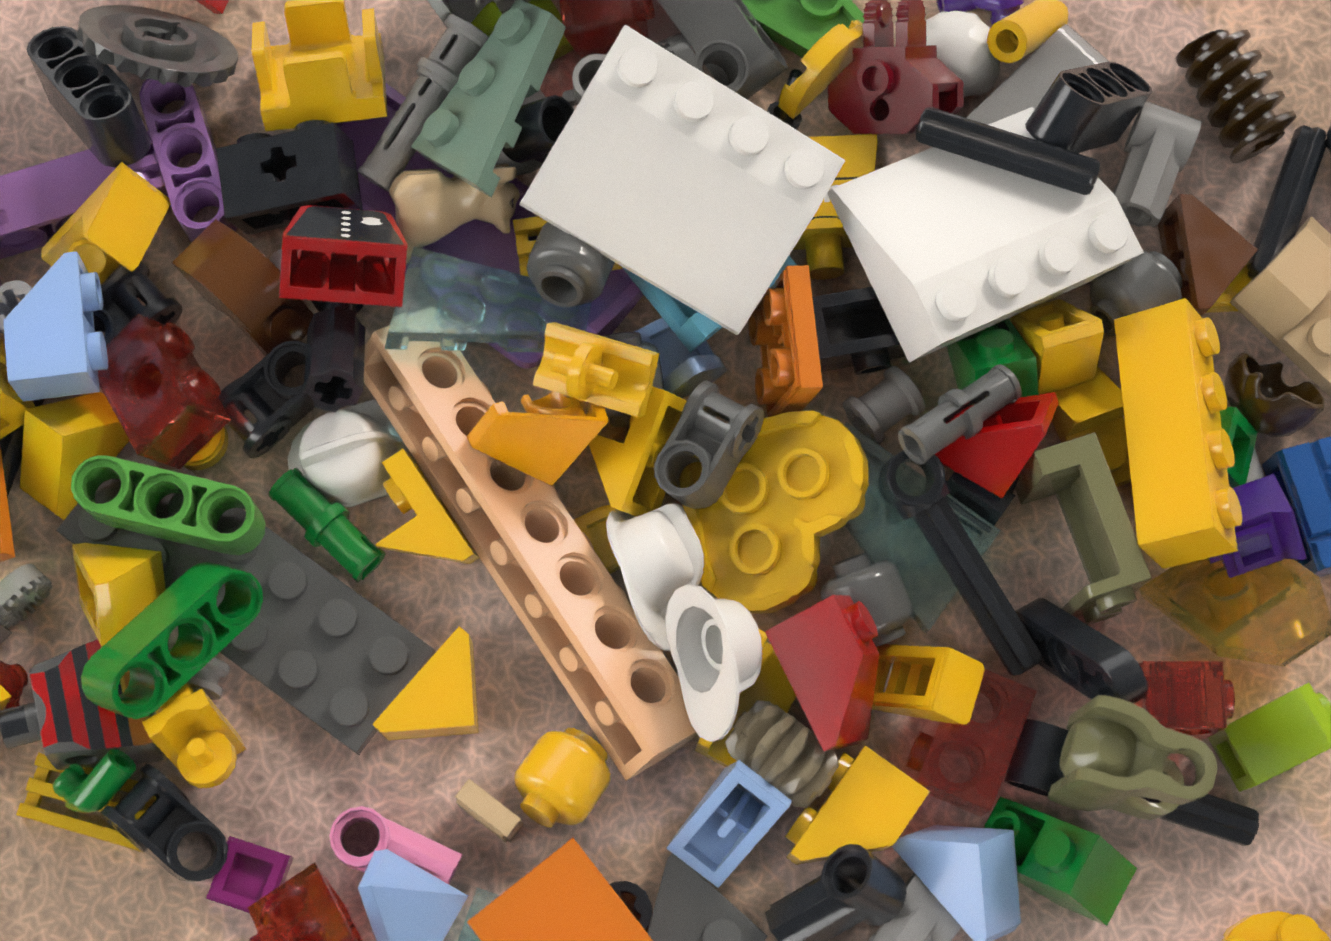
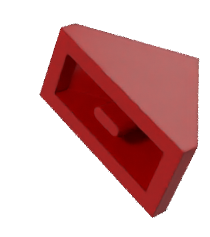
[935,392,1059,498]

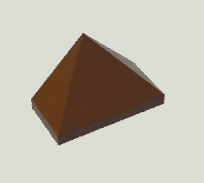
[1158,194,1258,316]

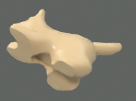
[389,163,520,265]

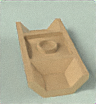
[1230,216,1331,397]

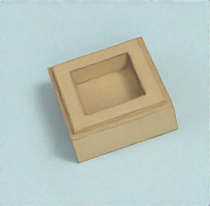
[455,779,524,843]

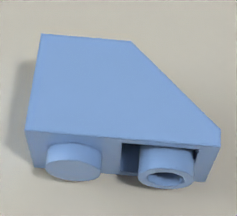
[3,251,108,401]

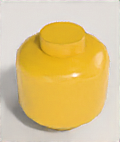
[514,727,611,828]

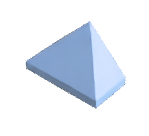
[358,849,468,941]

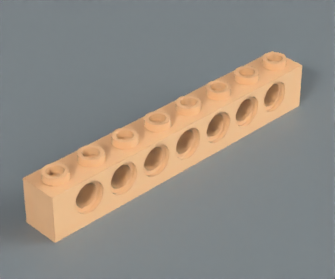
[364,310,698,781]

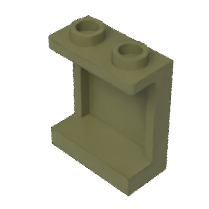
[1015,432,1152,625]

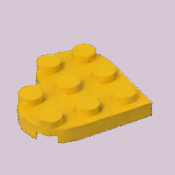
[679,411,868,614]

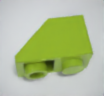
[1206,682,1331,792]

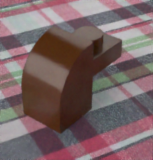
[171,219,314,356]

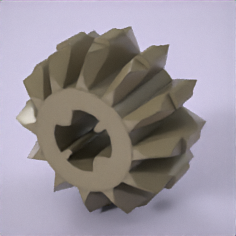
[725,700,839,808]

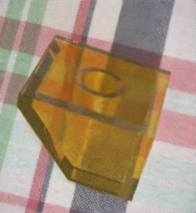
[1139,558,1331,667]

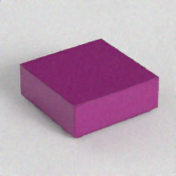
[206,836,294,920]

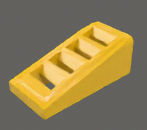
[872,644,984,725]

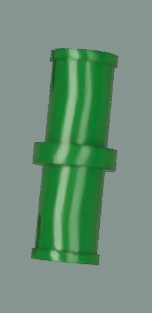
[268,467,386,582]

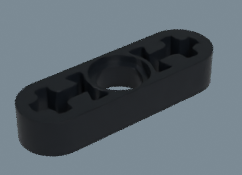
[1015,598,1148,704]

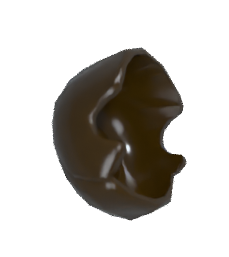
[1225,352,1325,437]

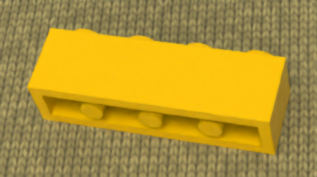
[1114,298,1242,569]

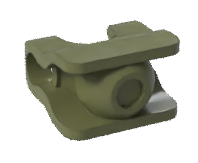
[1048,695,1218,820]

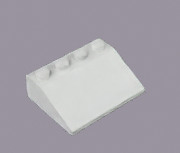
[519,25,845,335]
[827,107,1144,363]

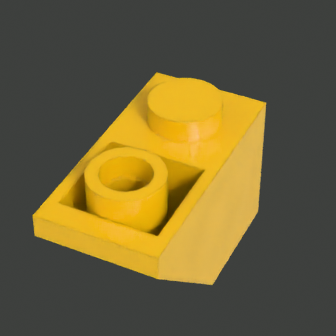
[785,745,930,865]

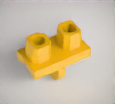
[533,322,660,417]
[142,682,247,789]

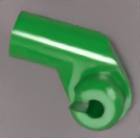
[53,749,136,813]

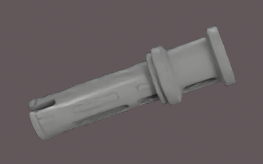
[357,13,489,192]

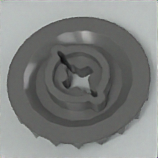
[77,5,238,88]

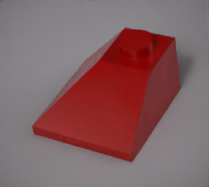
[765,595,879,751]

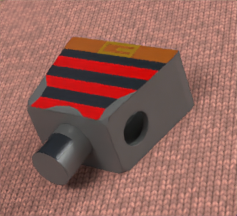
[0,639,164,770]

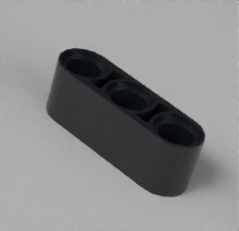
[26,26,151,168]
[1025,61,1153,153]

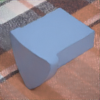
[634,318,727,398]

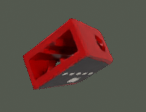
[279,205,408,307]

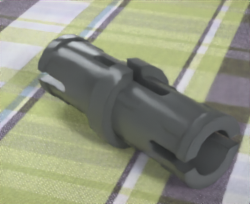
[898,364,1022,464]

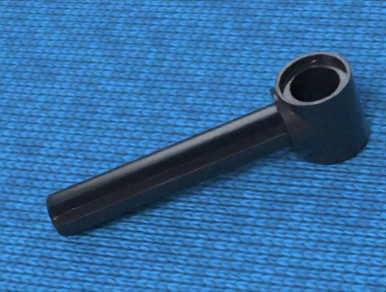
[878,450,1042,676]
[1004,719,1259,846]

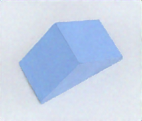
[666,760,792,888]
[892,825,1021,941]

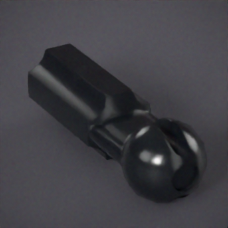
[303,300,366,412]

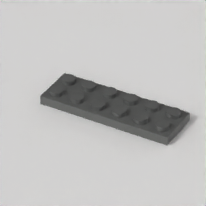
[56,432,436,755]

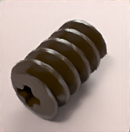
[1175,29,1297,163]

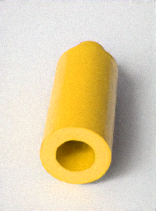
[987,0,1068,63]

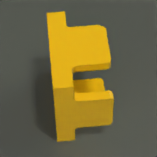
[251,0,387,132]

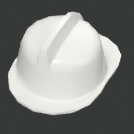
[287,400,423,508]
[606,503,704,652]
[665,584,762,742]

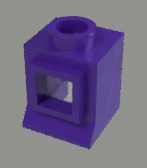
[1208,474,1307,578]

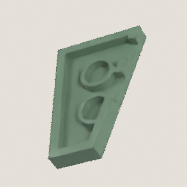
[411,0,566,198]

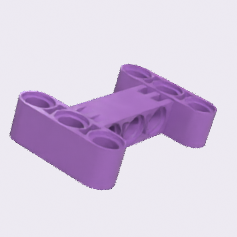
[0,79,237,286]

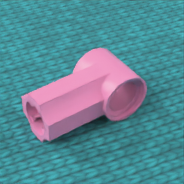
[329,806,463,884]

